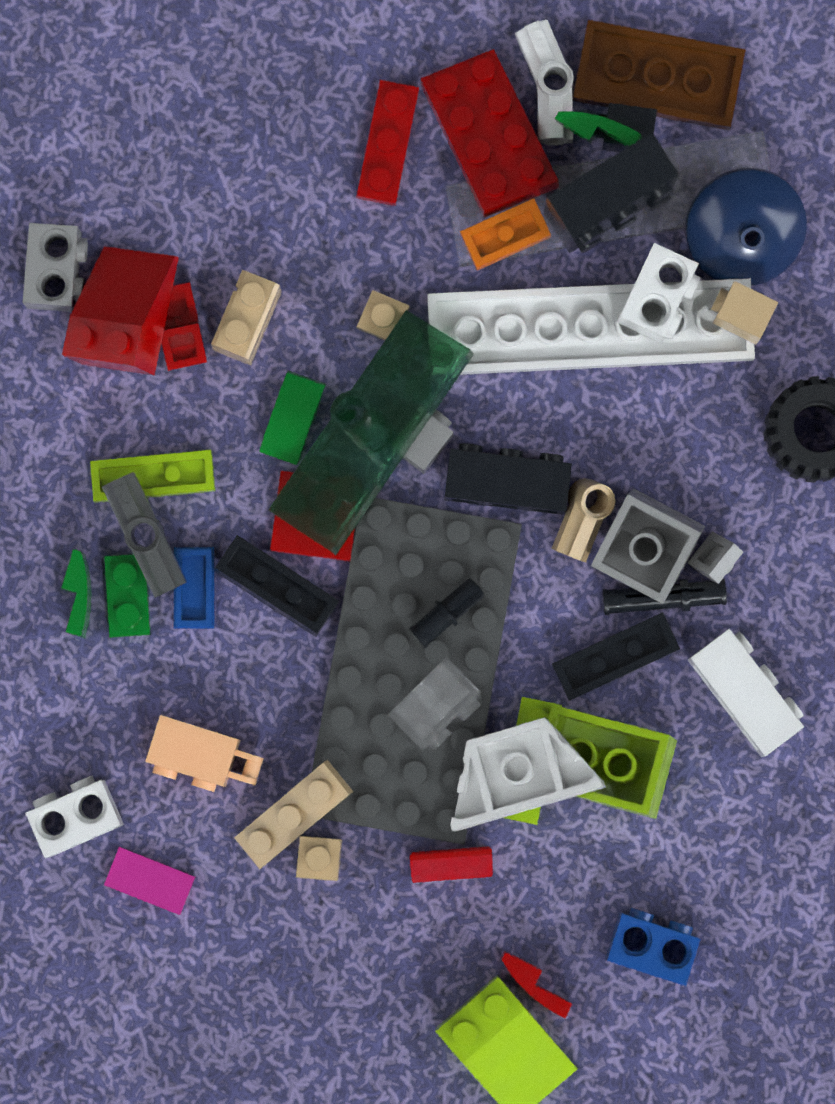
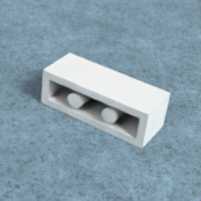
[688,629,804,757]

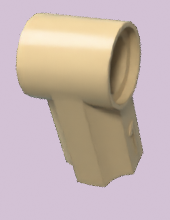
[551,478,616,562]

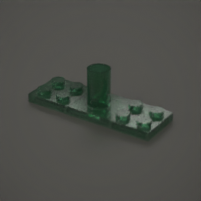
[268,310,474,555]

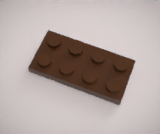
[573,20,746,131]

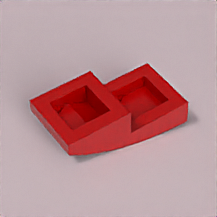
[161,281,207,371]
[501,951,572,1019]

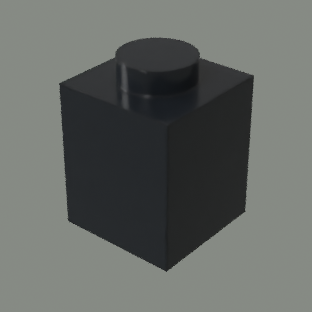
[596,103,657,153]

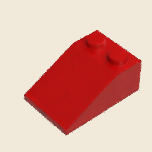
[62,246,179,376]

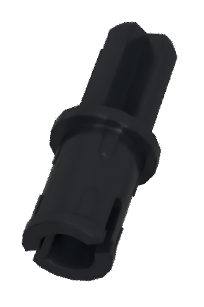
[408,579,484,648]

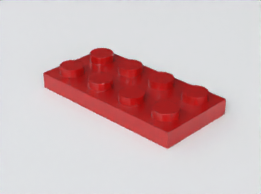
[420,49,559,218]

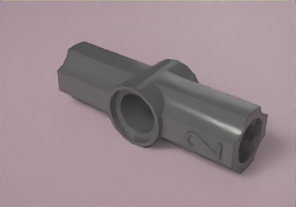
[102,472,187,598]

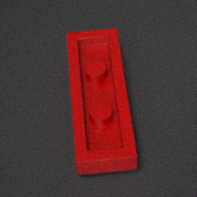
[356,80,419,206]

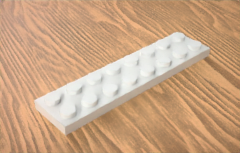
[428,278,755,376]

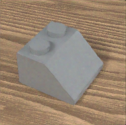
[591,488,705,604]

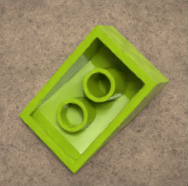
[548,705,677,819]
[435,975,577,1104]

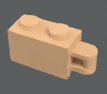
[145,715,264,792]

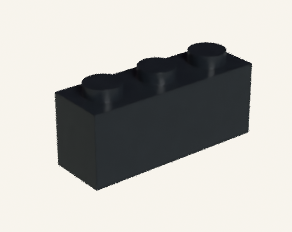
[444,443,572,515]

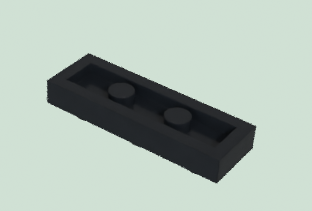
[214,535,339,637]
[552,612,680,701]

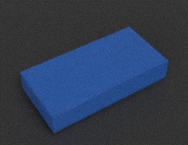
[174,547,215,629]

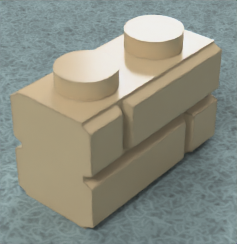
[211,270,282,366]

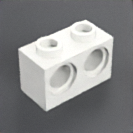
[617,243,701,343]
[26,776,124,858]

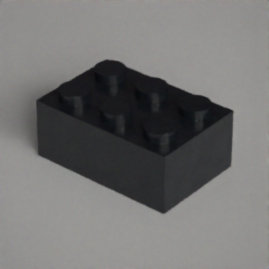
[544,132,679,254]

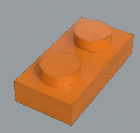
[460,198,551,271]

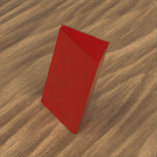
[409,846,493,883]

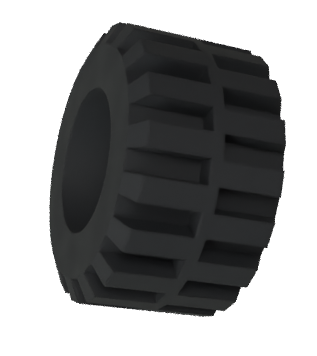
[763,376,835,483]

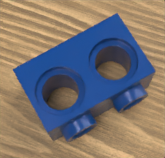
[605,907,701,986]

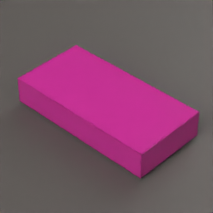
[104,847,196,915]

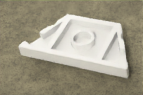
[450,718,605,831]

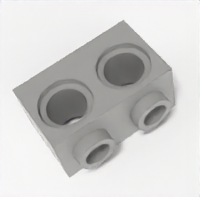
[23,223,88,312]

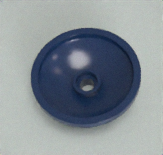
[685,168,807,286]

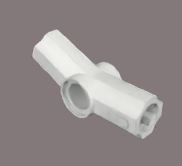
[515,20,574,145]

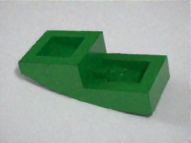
[554,111,642,148]
[259,371,326,465]
[62,549,92,638]

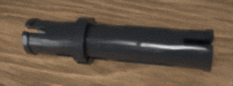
[602,579,727,615]

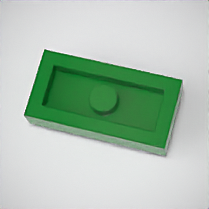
[104,554,151,638]

